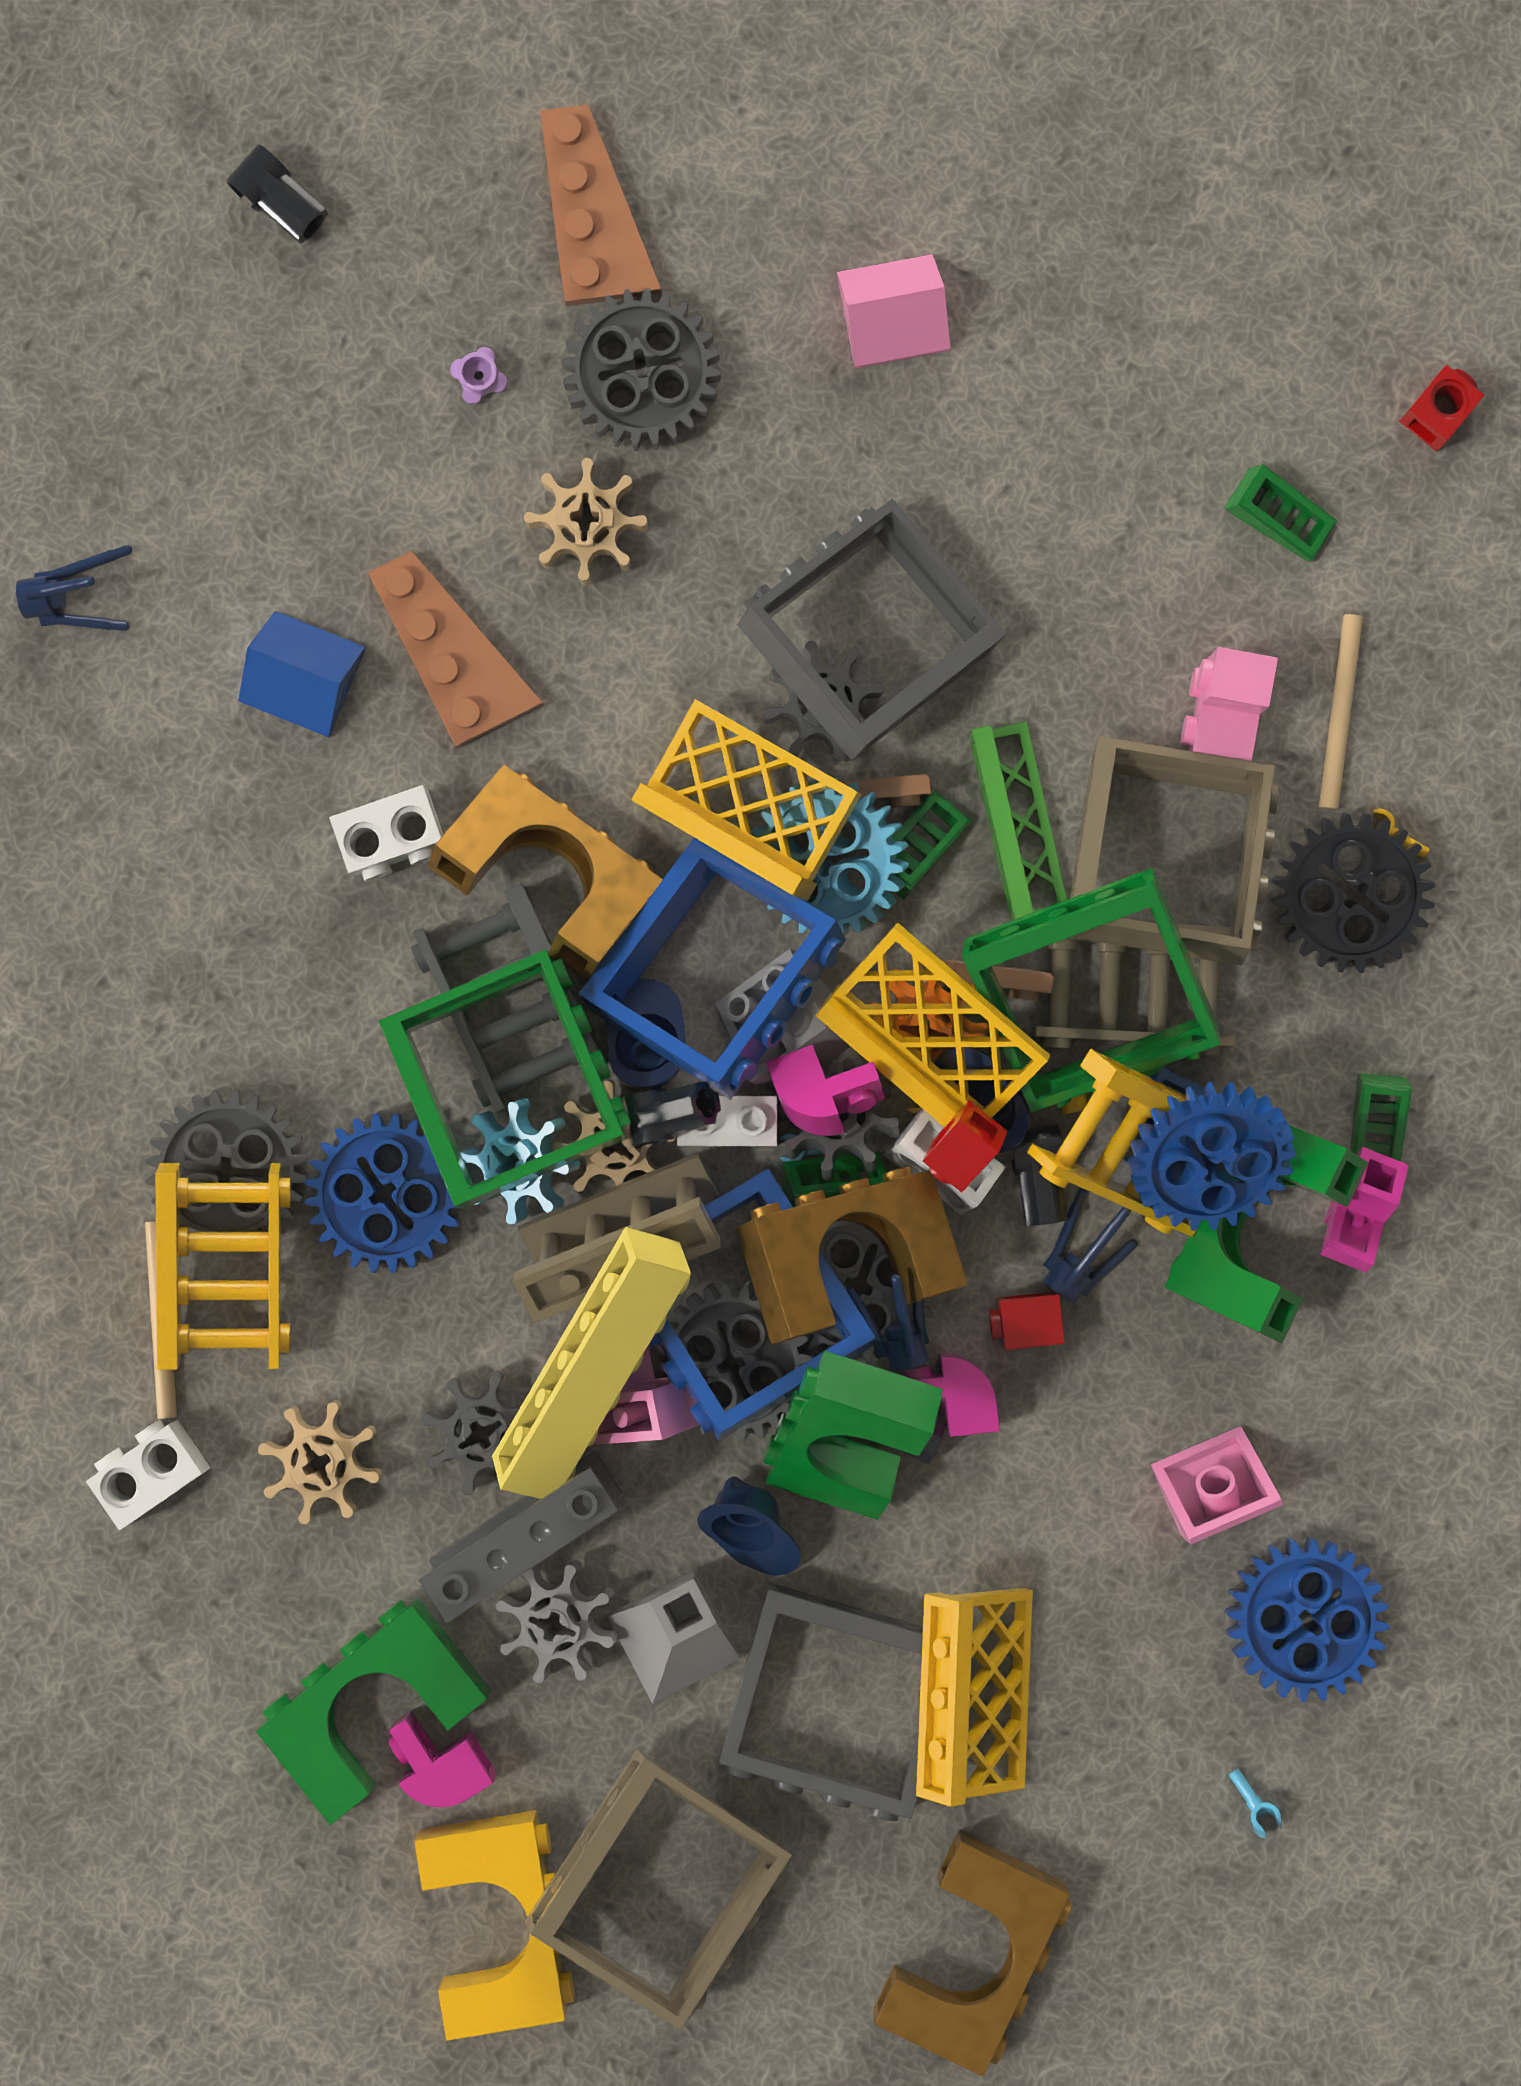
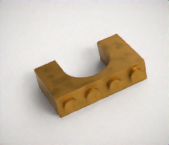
[428,764,663,982]
[736,1166,968,1345]
[873,1830,1072,2077]

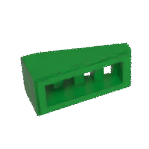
[1224,464,1338,562]
[892,790,971,899]
[1350,1073,1412,1162]
[782,1151,886,1208]

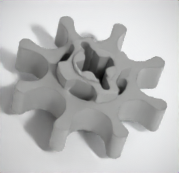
[496,1559,619,1684]

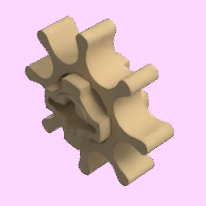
[524,458,648,586]
[553,1079,677,1192]
[258,1400,383,1524]

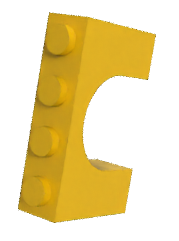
[414,1810,575,2041]

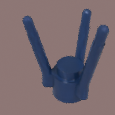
[16,545,132,631]
[1042,1188,1138,1304]
[847,1274,929,1371]

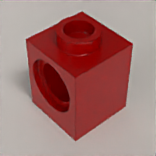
[1399,364,1484,452]
[922,1100,1008,1193]
[989,1291,1065,1350]

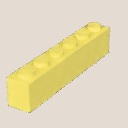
[492,1227,691,1499]

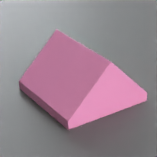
[837,255,951,369]
[1151,1426,1283,1544]

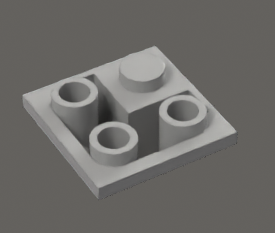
[715,948,851,1085]
[607,1569,741,1704]

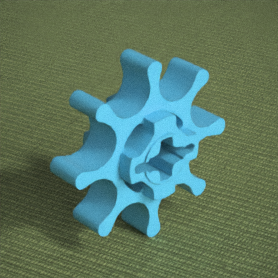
[460,1098,580,1224]

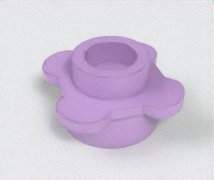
[450,347,507,405]

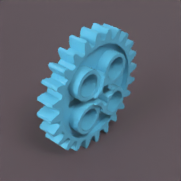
[752,777,909,936]

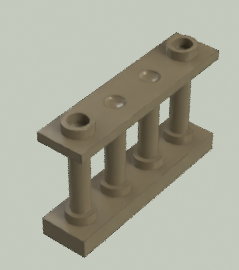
[1032,924,1235,1056]
[512,1152,721,1323]

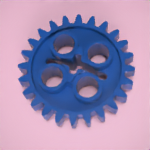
[1128,1082,1296,1231]
[304,1113,461,1273]
[1225,1537,1390,1702]

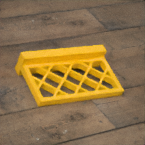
[631,699,862,901]
[815,923,1050,1127]
[916,1588,1033,1807]

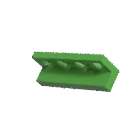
[969,721,1067,921]

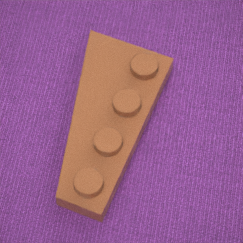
[540,104,662,306]
[368,551,544,748]

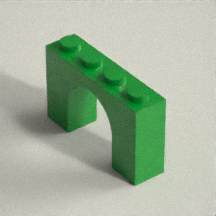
[1164,1125,1369,1344]
[762,1351,943,1520]
[256,1598,491,1826]

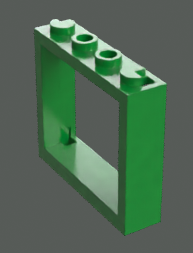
[962,867,1221,1113]
[378,949,631,1209]

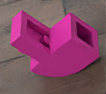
[766,1045,885,1136]
[1320,1147,1409,1273]
[902,1353,999,1437]
[389,1710,497,1807]

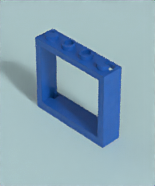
[579,837,846,1100]
[649,1169,876,1441]

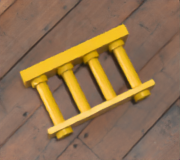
[1027,1049,1202,1237]
[155,1163,291,1370]

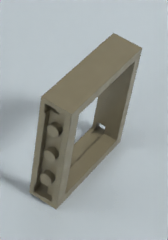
[1070,736,1280,966]
[525,1749,792,2030]

